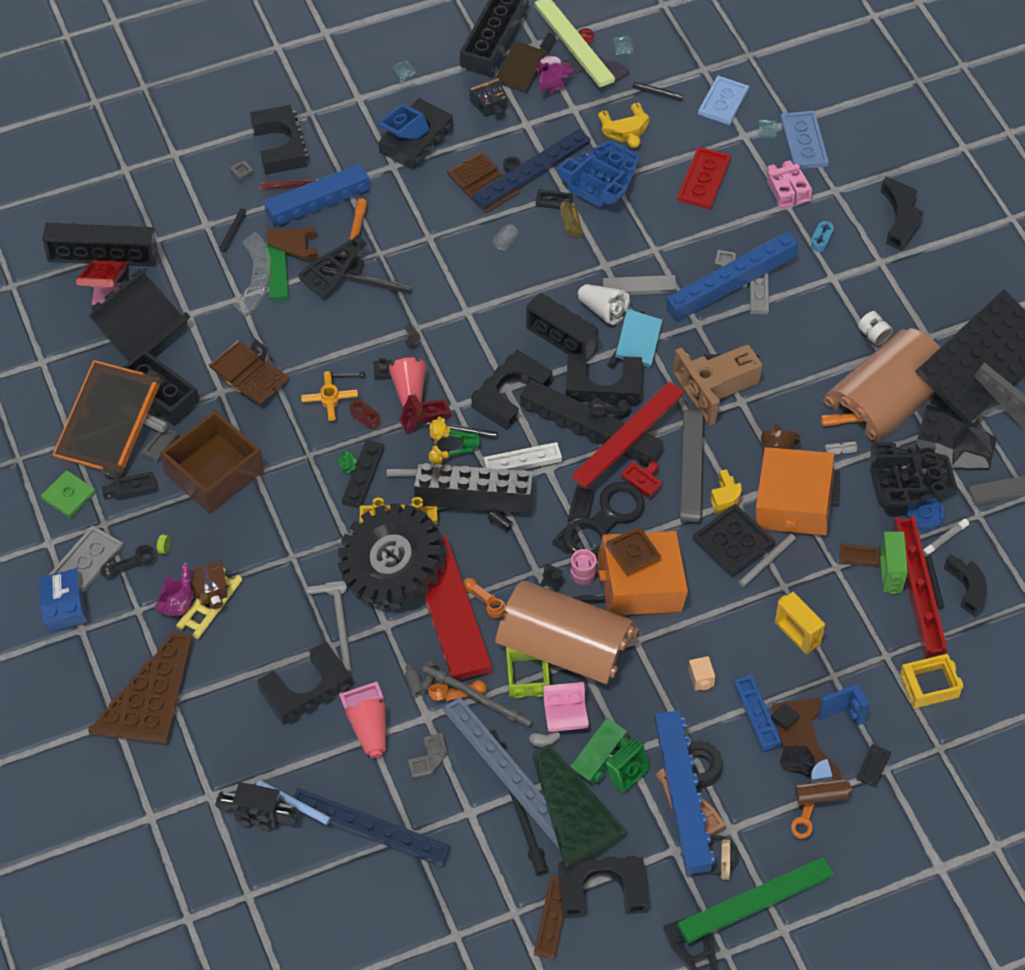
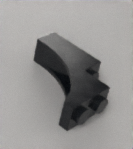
[881,176,924,251]

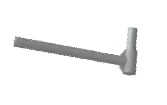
[306,581,352,673]

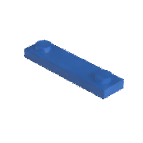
[733,675,782,752]

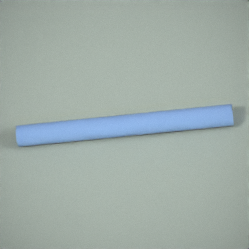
[256,780,331,825]

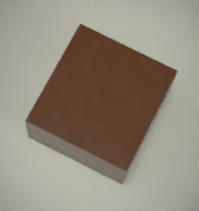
[160,410,264,514]

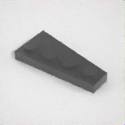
[974,363,1025,430]

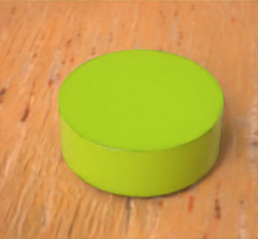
[157,534,171,554]

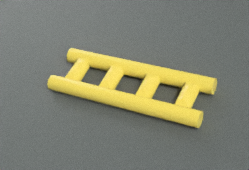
[176,568,243,639]

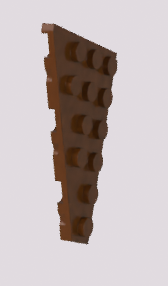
[88,632,193,744]

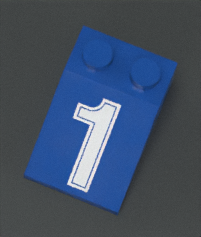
[39,568,88,632]

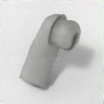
[529,731,561,749]

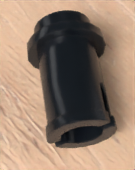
[488,510,513,532]

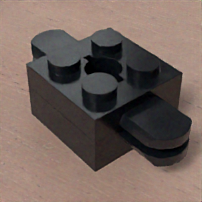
[215,782,299,831]

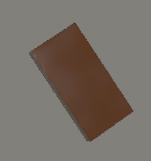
[839,544,880,568]

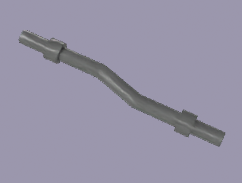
[422,664,533,728]

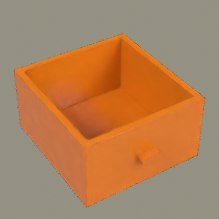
[756,447,835,535]
[598,531,688,615]

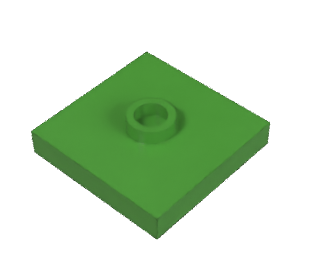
[41,470,96,518]

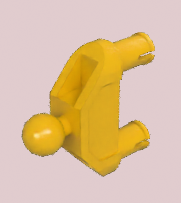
[598,103,650,148]

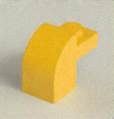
[710,469,741,516]

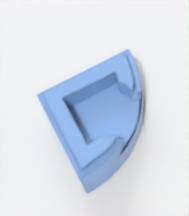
[811,759,832,782]

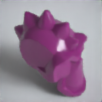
[537,56,573,93]

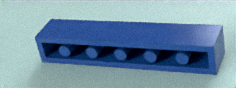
[264,164,370,227]

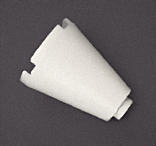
[578,284,630,325]

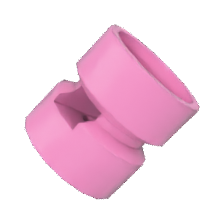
[570,549,596,585]

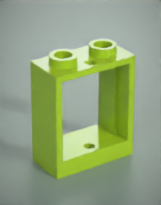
[506,647,550,698]

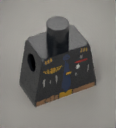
[470,78,507,119]

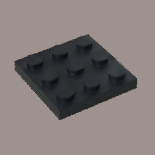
[692,503,775,577]

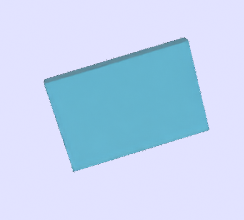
[615,309,662,368]

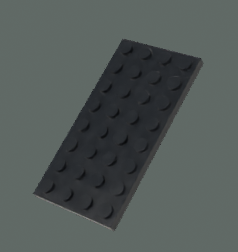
[915,289,1025,425]

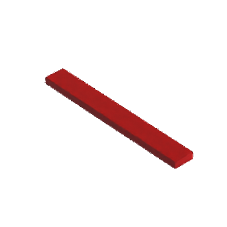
[572,381,684,489]

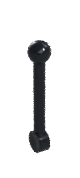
[331,371,366,379]

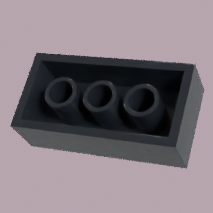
[526,292,599,363]
[119,349,199,425]

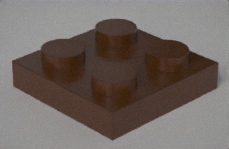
[606,526,661,575]

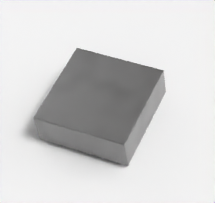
[230,160,255,183]

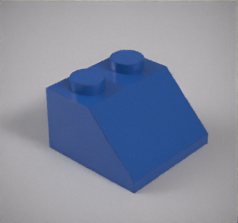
[377,103,430,140]

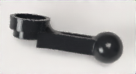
[100,545,155,578]

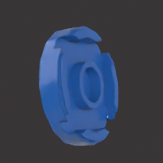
[906,497,945,531]

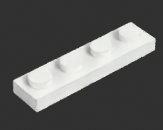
[483,442,562,470]

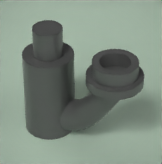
[405,661,439,697]

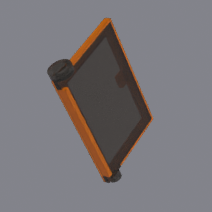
[52,360,162,481]

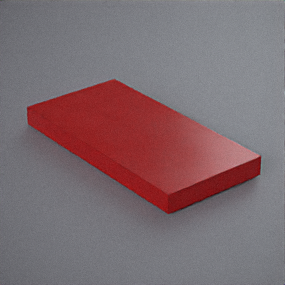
[677,146,731,210]
[76,260,127,287]

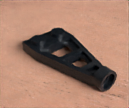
[297,235,367,300]
[663,914,718,970]

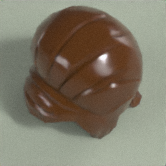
[761,424,800,456]

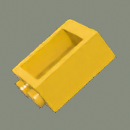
[775,592,825,655]
[900,654,963,709]

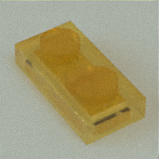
[560,201,583,238]

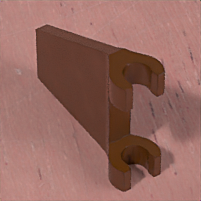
[267,226,317,262]

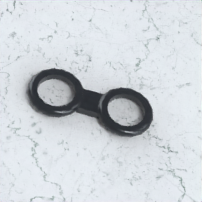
[563,482,645,557]

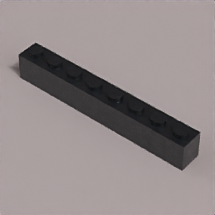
[520,379,663,466]

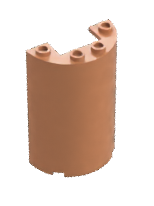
[822,328,940,442]
[495,580,639,684]

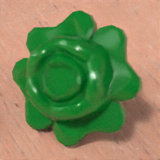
[337,450,357,474]

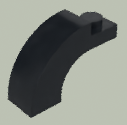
[943,554,987,618]

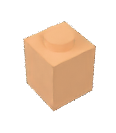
[688,656,715,690]

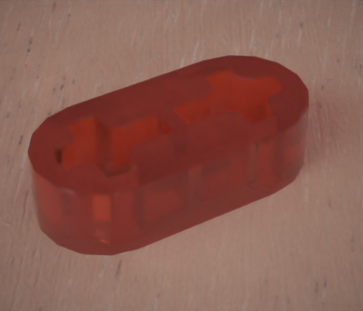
[350,400,380,430]

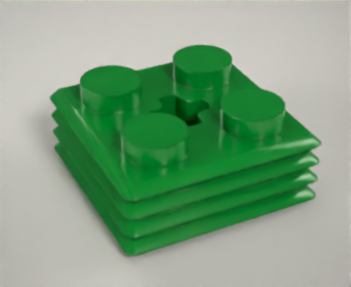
[606,737,650,793]

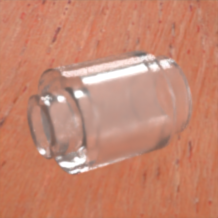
[493,224,518,250]

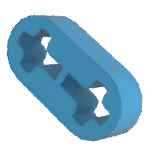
[811,221,834,252]

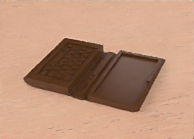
[447,151,520,213]
[209,340,290,404]

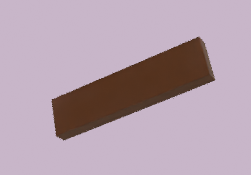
[534,875,564,960]

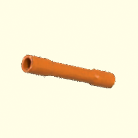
[345,198,367,257]
[820,413,864,427]

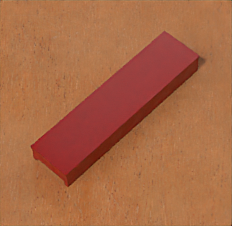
[424,535,492,681]

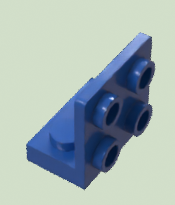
[818,684,869,726]

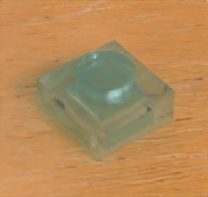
[613,36,633,55]
[392,60,416,82]
[759,120,777,138]

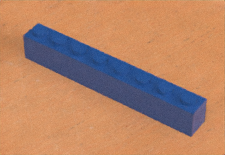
[666,231,798,322]
[654,710,715,875]

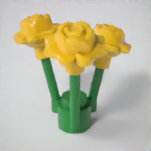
[428,417,479,465]

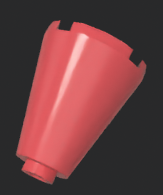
[389,358,426,409]
[345,699,386,758]

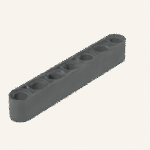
[680,410,703,523]

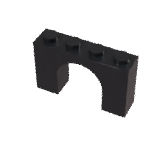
[379,98,454,171]
[250,104,309,175]
[471,349,553,430]
[566,354,642,405]
[257,641,353,725]
[557,856,649,917]

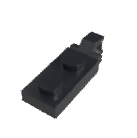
[102,471,157,499]

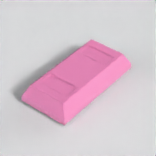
[339,682,384,709]

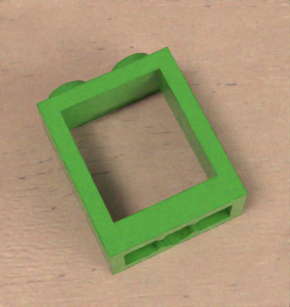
[879,532,908,594]

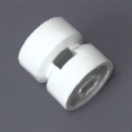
[858,311,893,346]

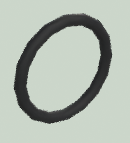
[708,835,739,875]

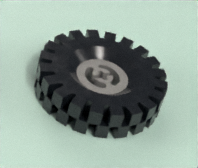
[338,503,447,610]

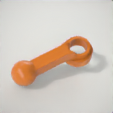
[463,578,506,618]
[428,680,487,701]
[791,803,815,839]

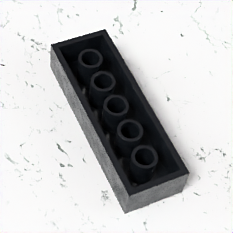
[460,0,529,76]
[42,222,158,267]
[414,463,533,513]

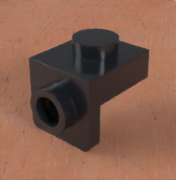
[779,746,815,774]

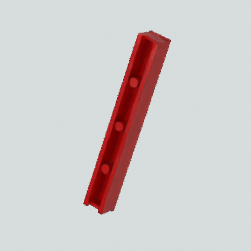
[893,515,947,659]

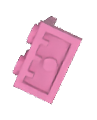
[543,682,589,732]

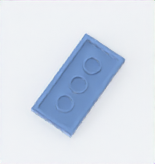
[780,110,829,169]

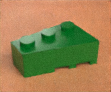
[570,717,631,785]

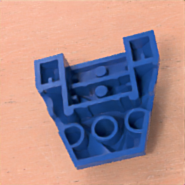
[557,140,640,207]

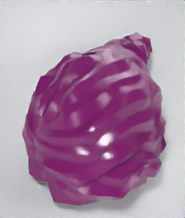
[154,563,193,616]

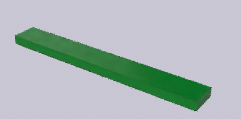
[677,857,834,944]

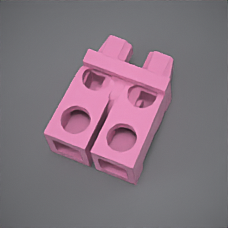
[767,161,812,209]

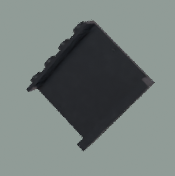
[89,267,190,361]

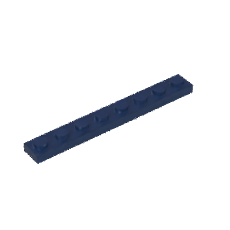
[472,129,591,210]
[293,788,450,866]

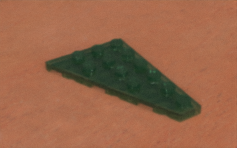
[532,744,628,868]

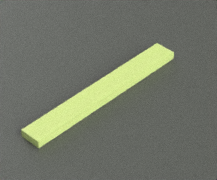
[534,0,615,88]

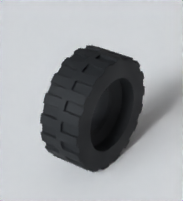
[688,740,723,789]

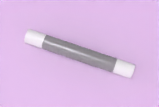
[923,519,969,556]

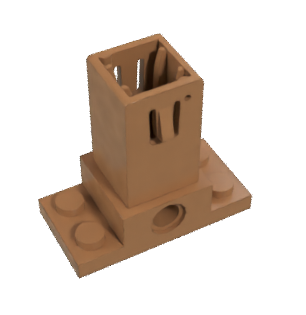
[672,345,762,427]

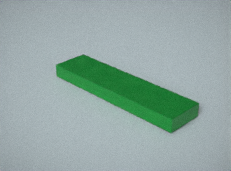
[266,241,288,301]

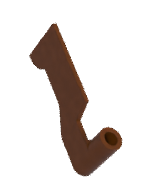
[772,698,852,805]

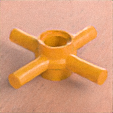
[301,371,358,421]

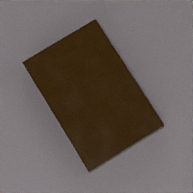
[495,41,547,93]

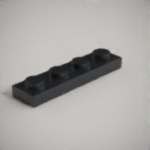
[342,440,384,509]

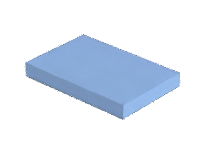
[698,76,749,125]

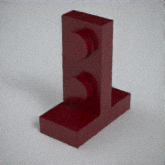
[399,394,452,434]

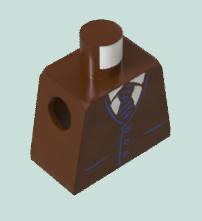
[190,560,228,609]

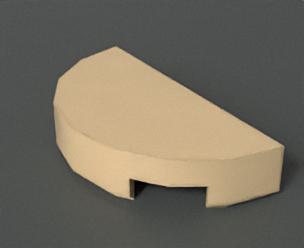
[721,839,730,880]

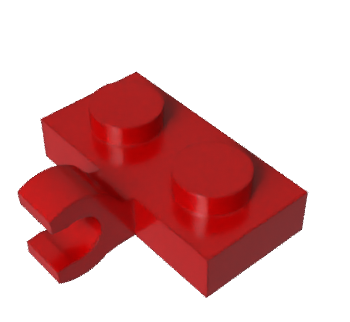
[621,461,662,498]

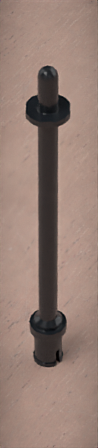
[489,729,549,876]

